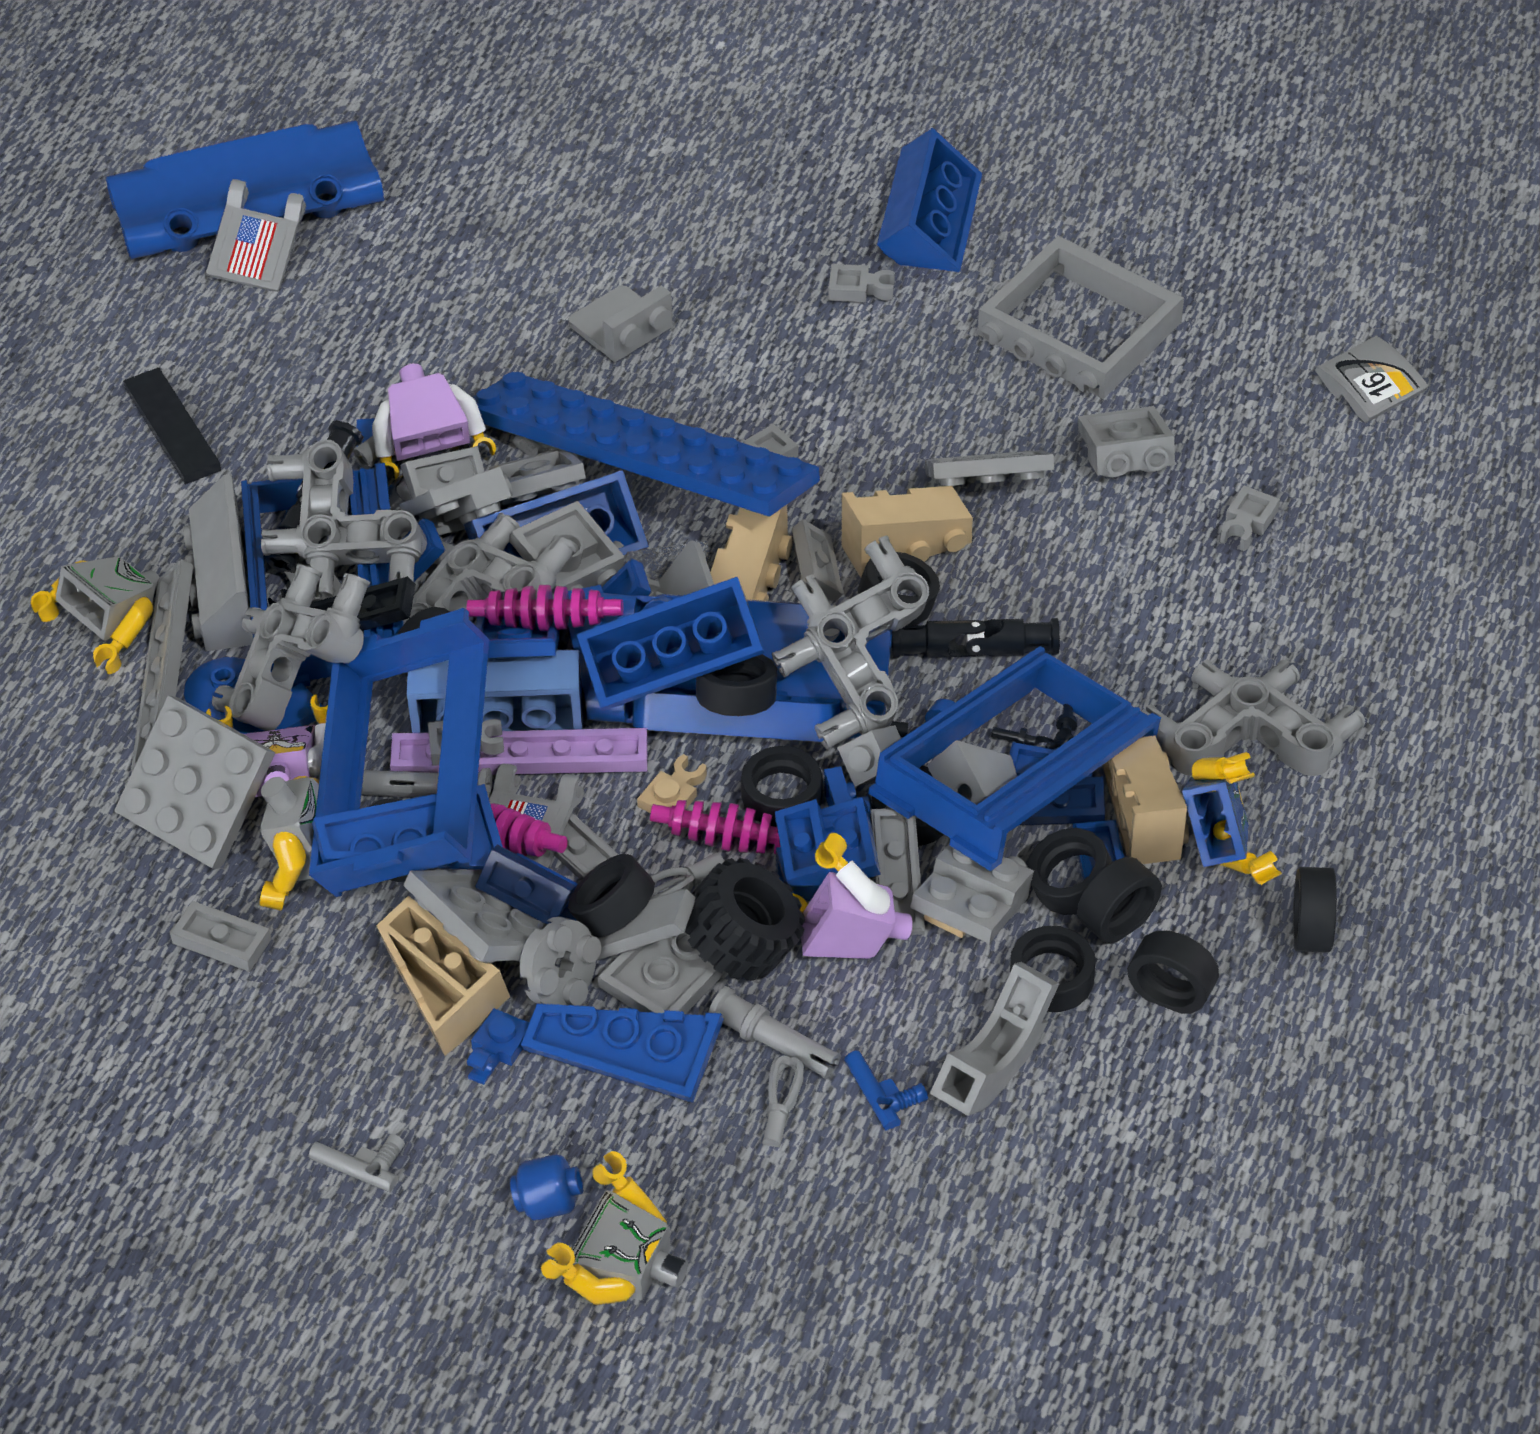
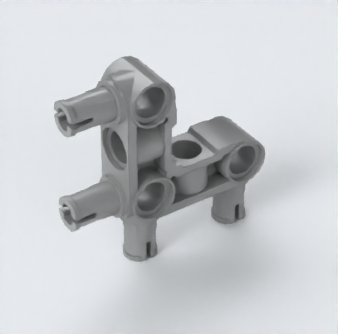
[261,440,427,601]
[403,513,577,624]
[772,536,929,750]
[212,564,371,731]
[1142,659,1365,776]

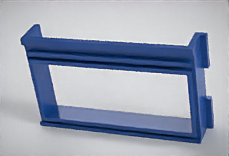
[241,463,404,687]
[309,608,489,897]
[868,646,1161,871]

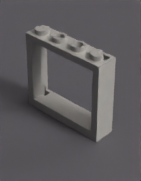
[978,235,1184,399]

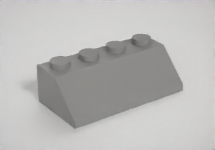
[183,474,253,651]

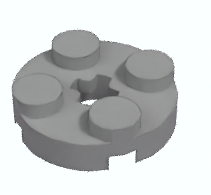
[519,917,602,1006]

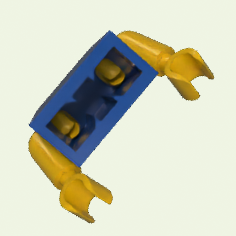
[1182,752,1282,885]

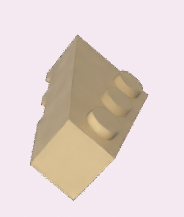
[710,505,793,601]
[376,896,510,1056]

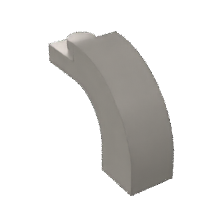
[930,962,1060,1116]

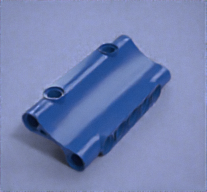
[106,120,384,259]
[587,593,893,742]

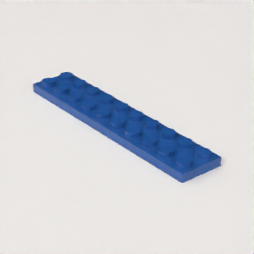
[473,372,820,517]

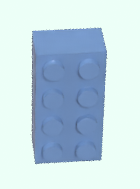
[407,650,583,733]

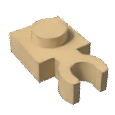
[637,754,707,813]

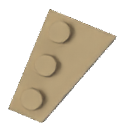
[842,486,973,578]
[1102,736,1189,864]

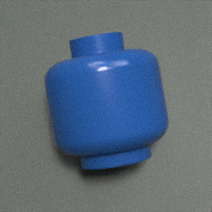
[510,1154,583,1220]

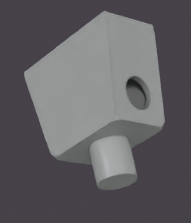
[927,740,1017,841]

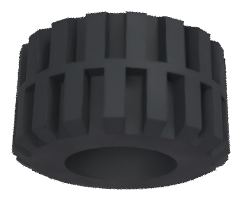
[685,858,805,981]

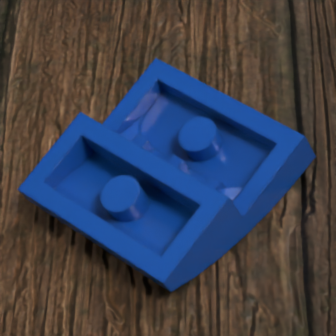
[775,796,881,886]

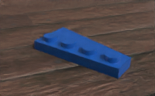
[521,1003,724,1103]

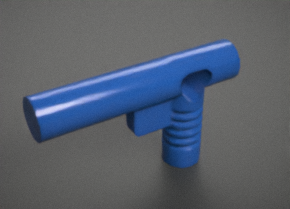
[844,1051,928,1131]

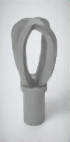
[650,852,724,900]
[762,1056,804,1148]

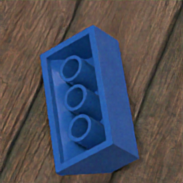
[877,128,983,272]
[464,470,649,559]
[577,576,764,711]

